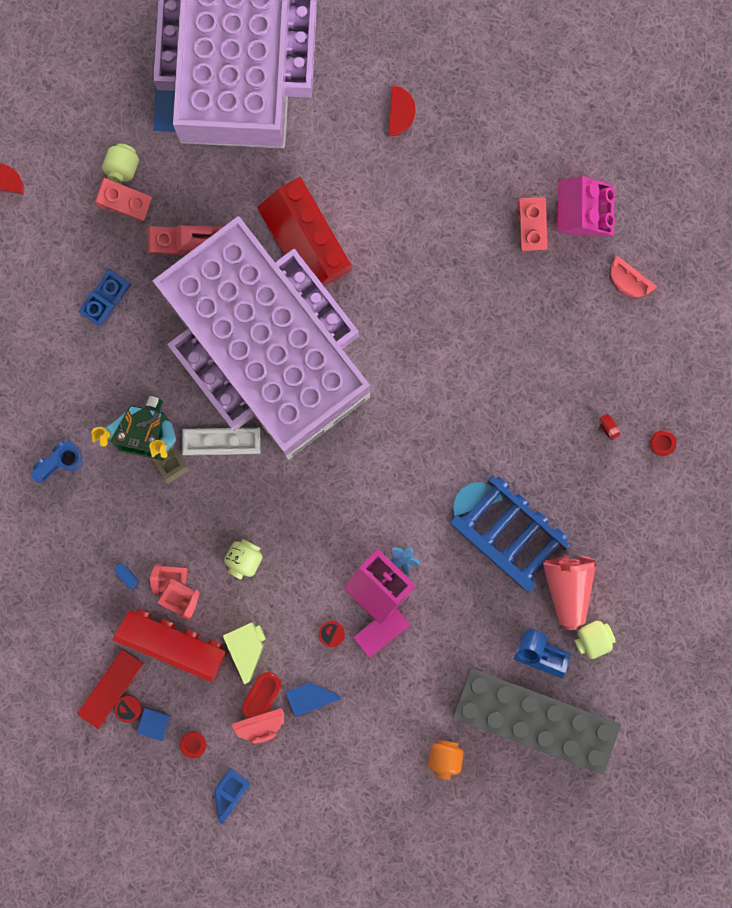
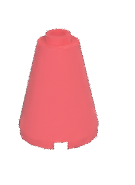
[543,556,596,630]

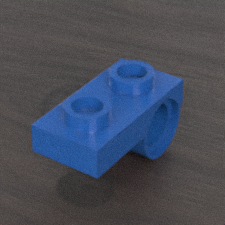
[30,440,83,484]
[513,629,571,679]

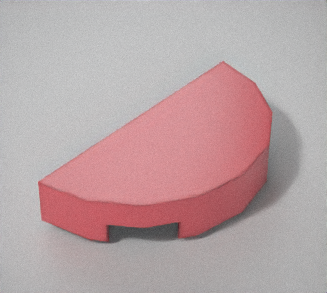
[610,255,657,298]
[232,708,284,743]

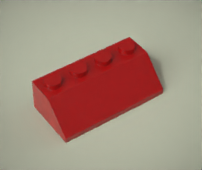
[257,176,352,286]
[113,608,228,682]

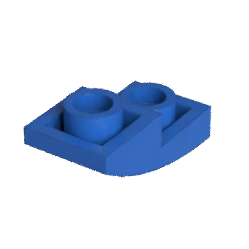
[78,269,132,327]

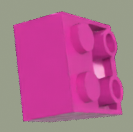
[558,176,615,236]
[343,549,417,625]

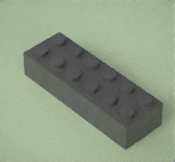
[452,668,621,775]

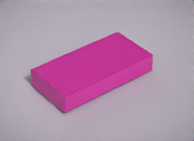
[353,609,410,658]

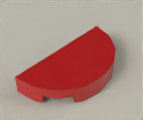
[389,85,416,137]
[0,164,24,195]

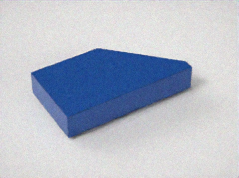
[286,682,341,717]
[214,768,251,824]

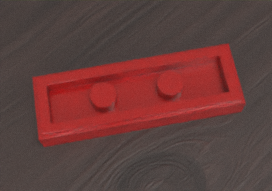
[77,649,145,729]

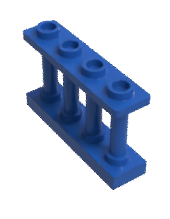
[449,476,571,593]

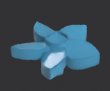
[392,547,421,575]

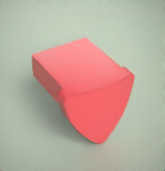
[150,563,188,595]
[157,578,200,620]

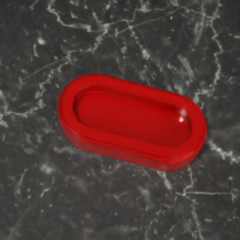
[242,672,281,719]

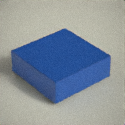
[113,563,140,590]
[137,707,171,741]

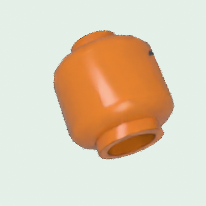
[427,739,464,780]

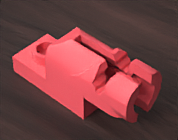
[147,225,223,256]

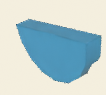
[453,482,503,517]

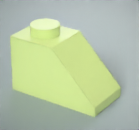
[223,622,266,684]

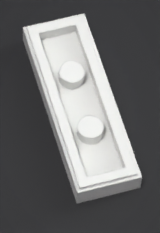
[182,427,261,455]

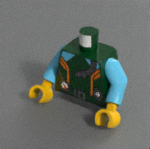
[91,396,176,461]

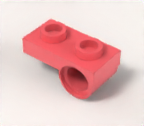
[94,178,152,221]
[518,197,547,251]

